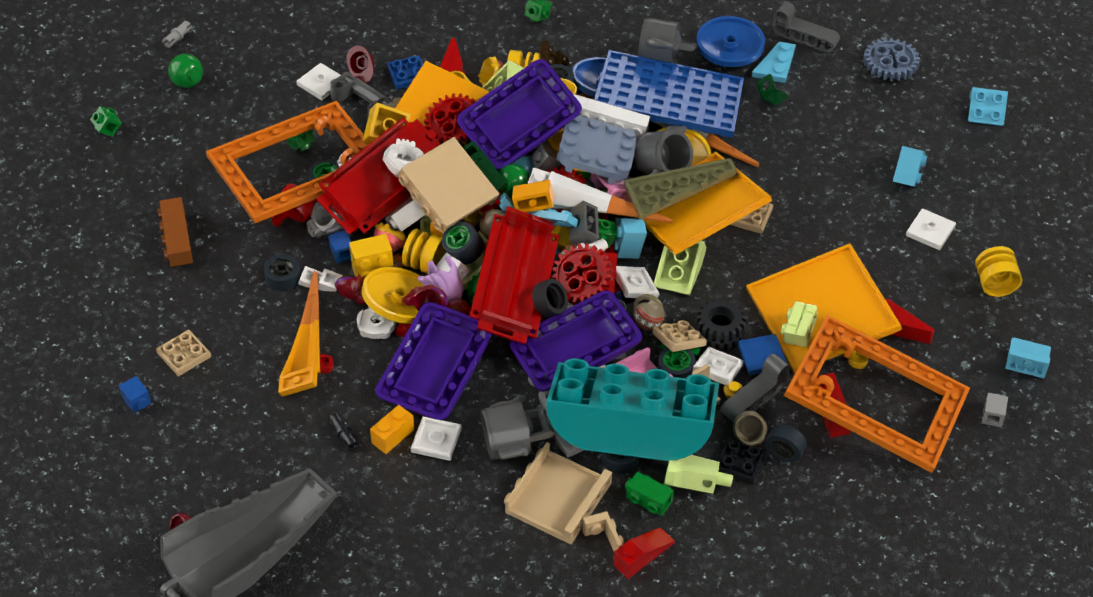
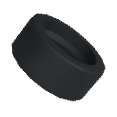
[532,279,568,318]

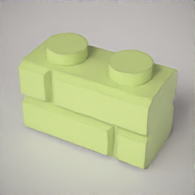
[781,301,818,348]

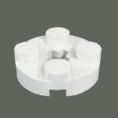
[357,306,396,339]

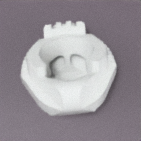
[383,138,424,177]

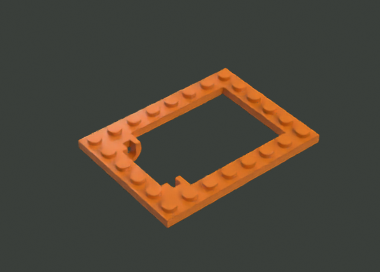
[206,101,369,223]
[784,315,970,473]

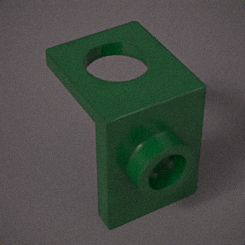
[757,74,789,106]

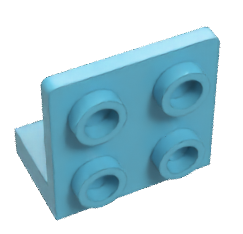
[968,87,1008,126]
[1005,338,1051,378]

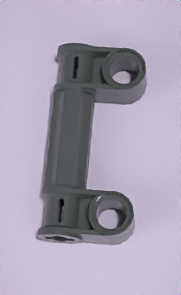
[330,72,392,119]

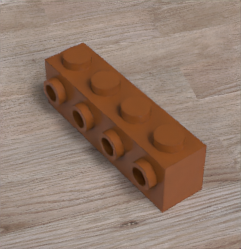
[157,197,193,267]

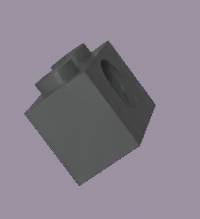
[569,201,599,245]

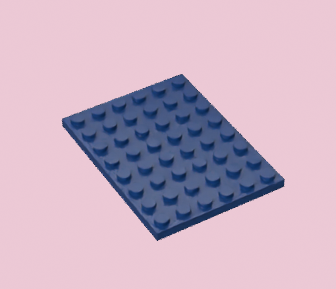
[594,50,744,138]

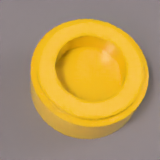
[848,350,869,369]

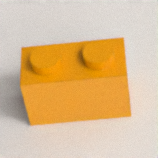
[512,180,555,213]
[370,405,415,454]

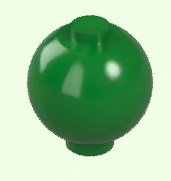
[168,54,203,88]
[498,164,530,201]

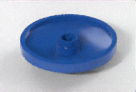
[696,16,765,67]
[572,57,606,98]

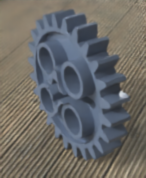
[863,38,920,81]

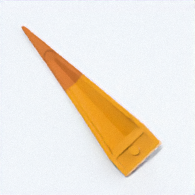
[278,270,320,397]

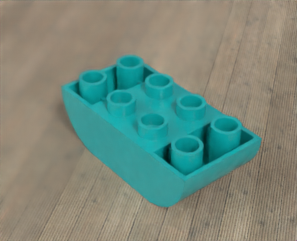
[546,359,719,461]

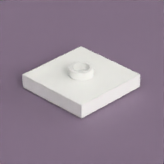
[297,63,341,100]
[906,209,956,250]
[615,266,660,298]
[692,347,744,386]
[411,417,462,461]

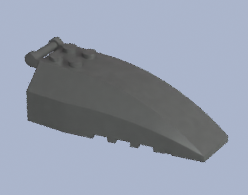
[160,468,337,597]

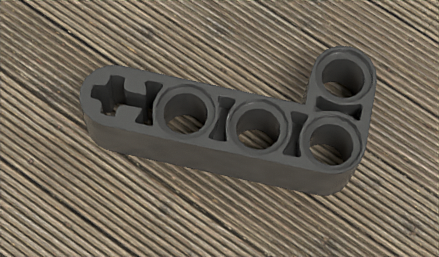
[773,1,840,52]
[720,354,790,422]

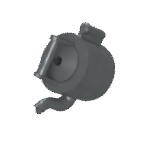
[638,18,698,63]
[631,126,693,176]
[481,394,554,460]

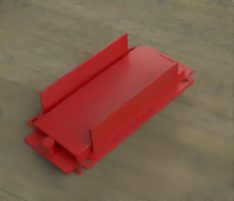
[316,117,441,235]
[469,206,559,345]

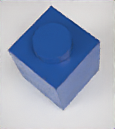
[328,231,351,263]
[119,376,151,413]

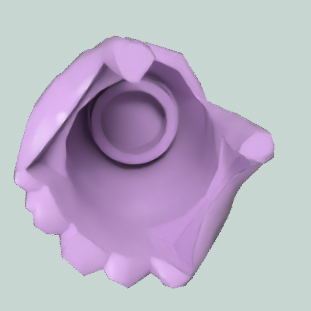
[417,255,464,304]

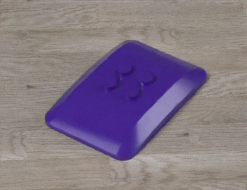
[457,59,582,170]
[509,291,642,392]
[376,302,492,421]

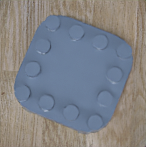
[557,115,637,185]

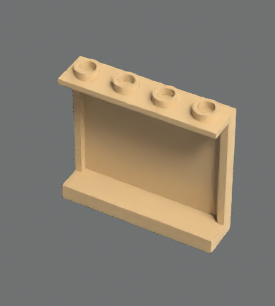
[398,137,499,234]
[504,442,612,544]

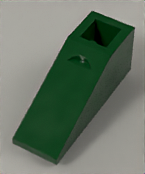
[463,141,507,191]

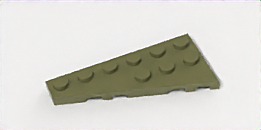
[624,158,737,220]

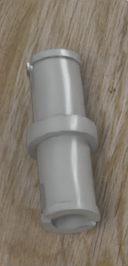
[162,21,192,48]

